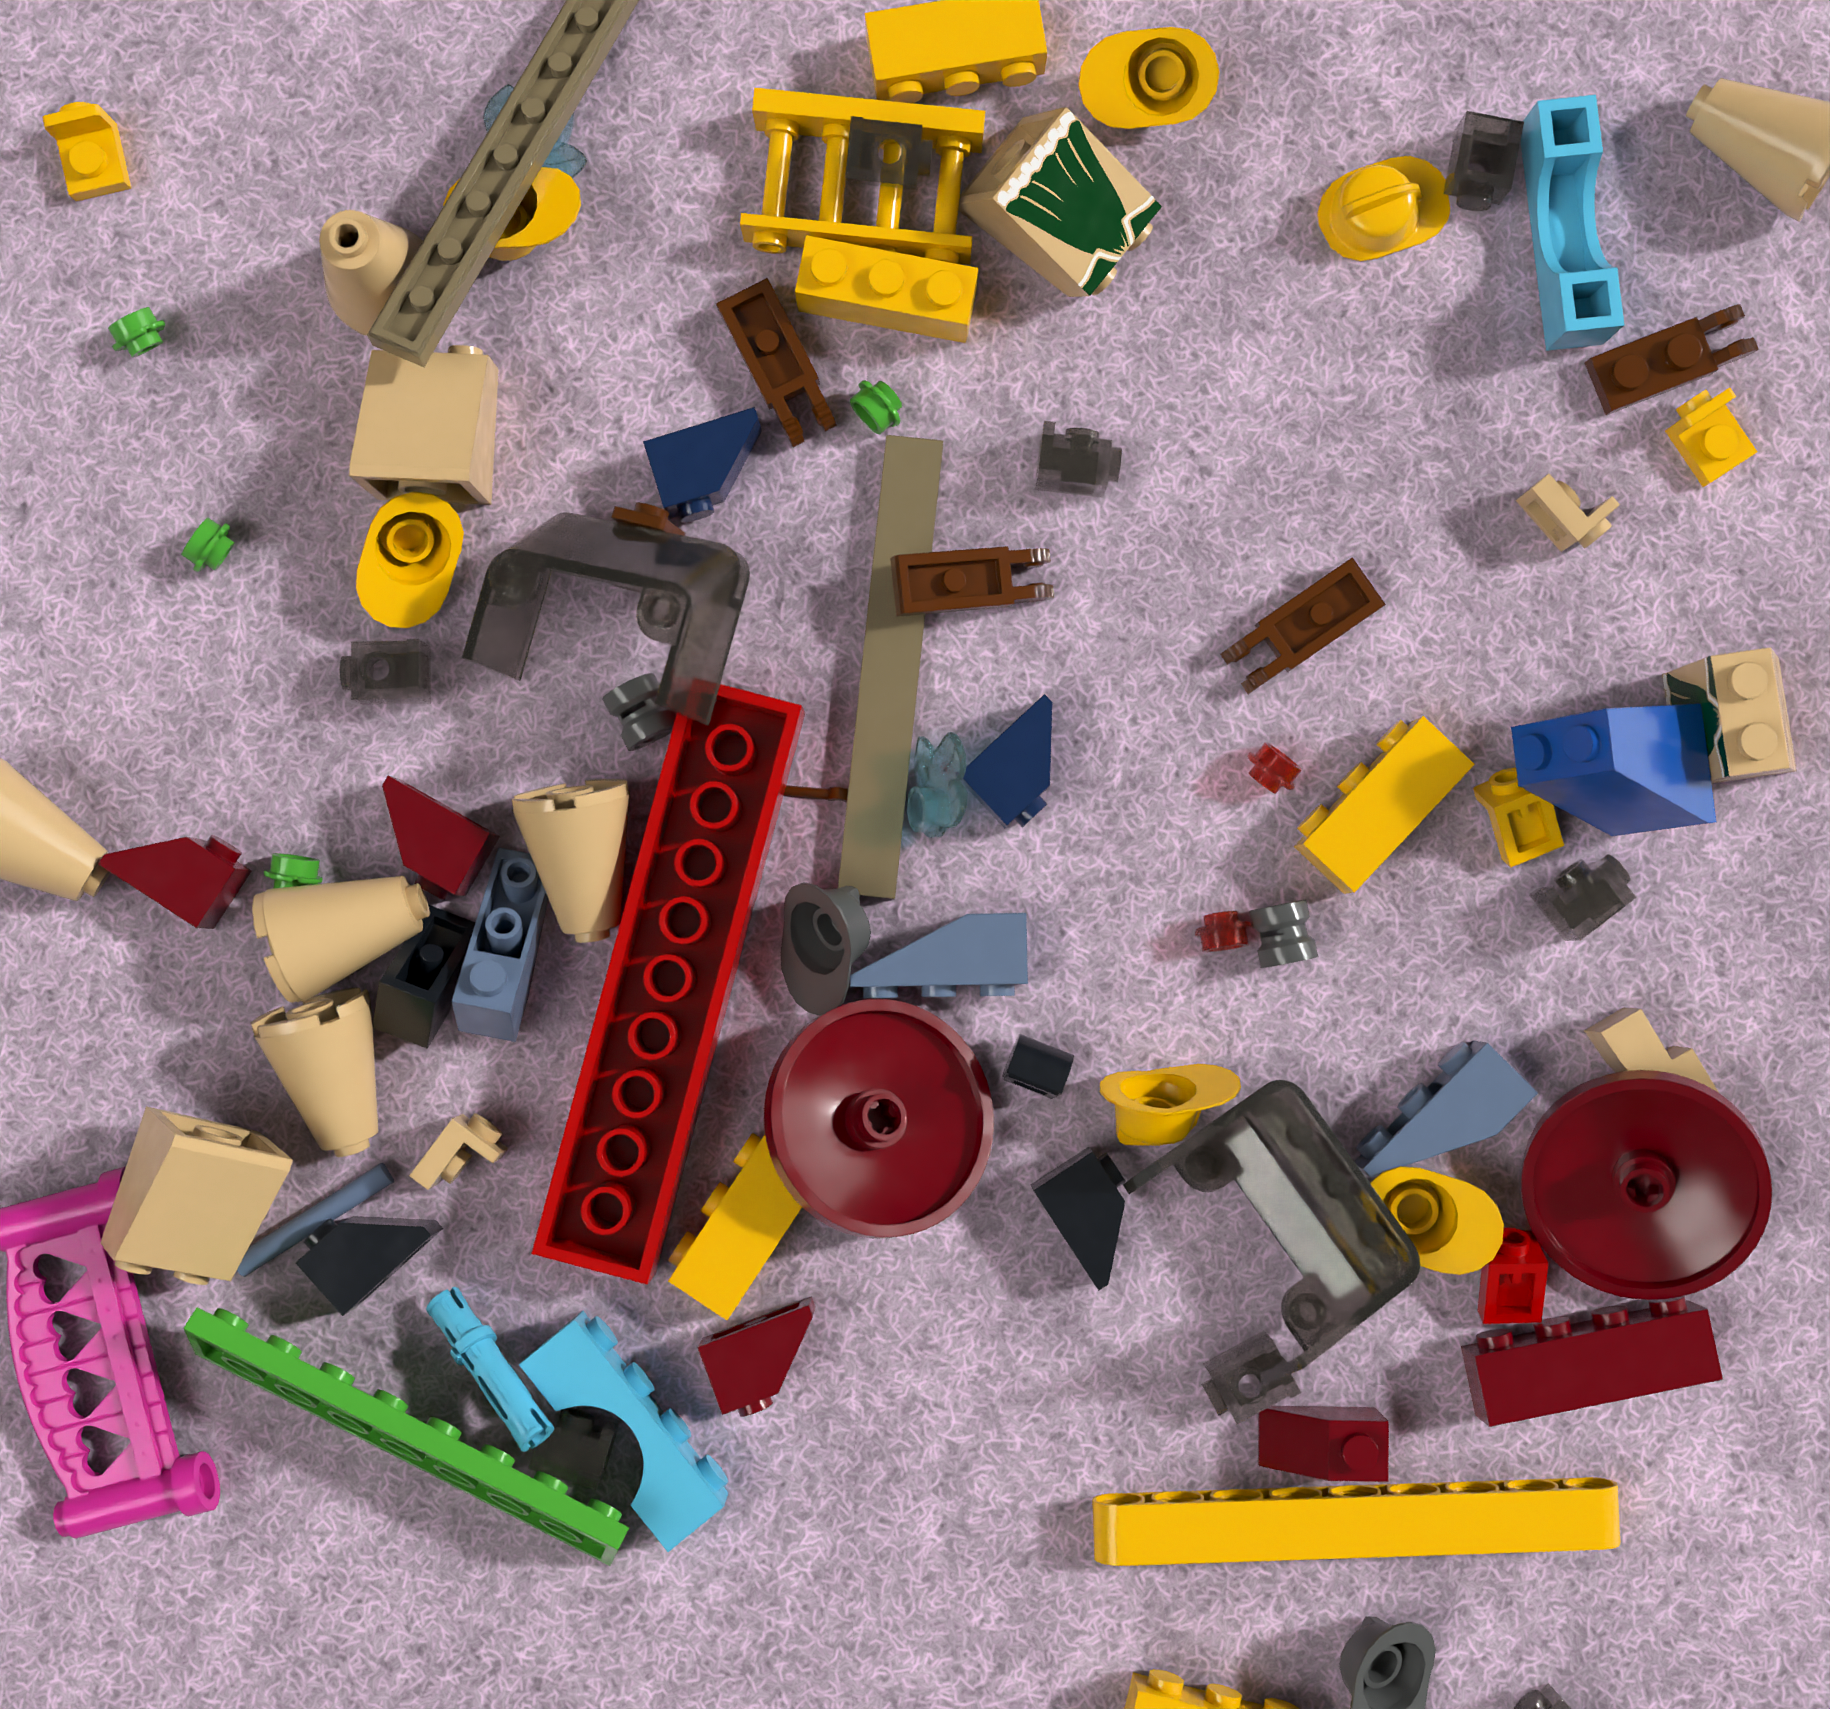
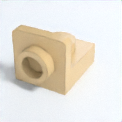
[1516,474,1620,552]
[409,1113,509,1190]

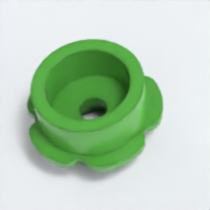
[108,307,165,358]
[850,380,902,435]
[181,517,235,572]
[263,853,323,888]

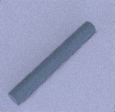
[237,1163,394,1277]

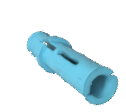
[426,1287,554,1452]

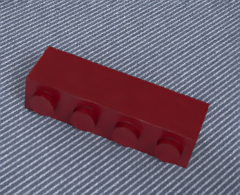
[1461,1296,1723,1427]

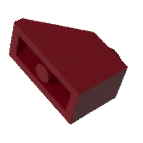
[382,775,500,900]
[98,835,252,929]
[697,1296,816,1417]
[1258,1405,1389,1482]

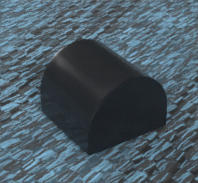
[1002,1034,1074,1099]

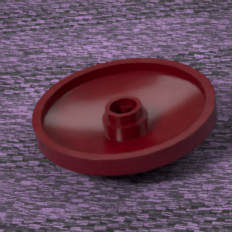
[764,999,994,1239]
[1521,1070,1772,1300]

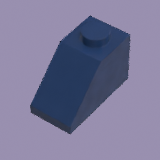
[643,407,762,522]
[958,694,1053,829]

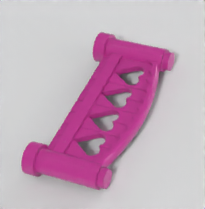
[0,1166,220,1539]

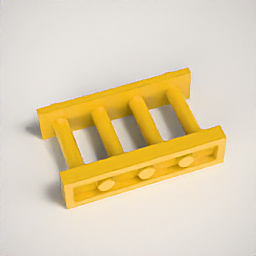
[740,88,986,265]

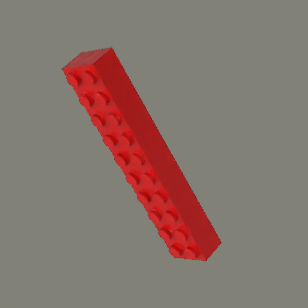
[531,675,805,1285]

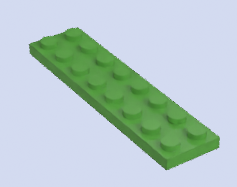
[183,1307,629,1566]

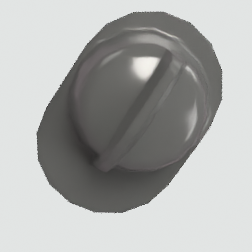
[781,882,871,1016]
[1339,1616,1436,1709]

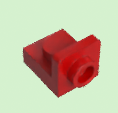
[1477,1228,1548,1324]

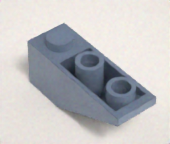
[452,848,548,1042]
[850,913,1028,998]
[1352,1040,1538,1177]

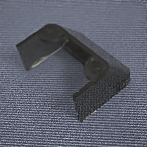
[462,512,750,726]
[1123,1080,1420,1386]

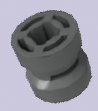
[602,673,676,751]
[1249,899,1319,968]

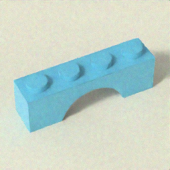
[1519,95,1624,351]
[519,1311,729,1552]

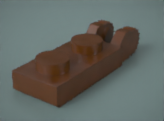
[716,278,837,448]
[1584,304,1759,415]
[890,546,1055,617]
[1220,557,1386,694]

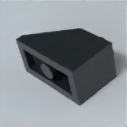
[373,904,476,1049]
[1031,1147,1126,1291]
[296,1216,443,1316]

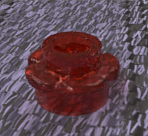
[1247,742,1302,794]
[1195,911,1252,952]

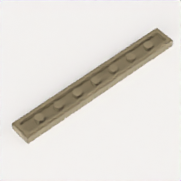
[367,0,639,367]
[838,435,944,899]

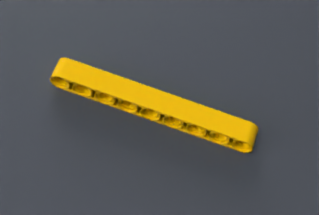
[1092,1477,1621,1566]

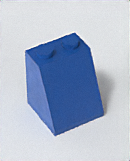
[1511,704,1717,836]

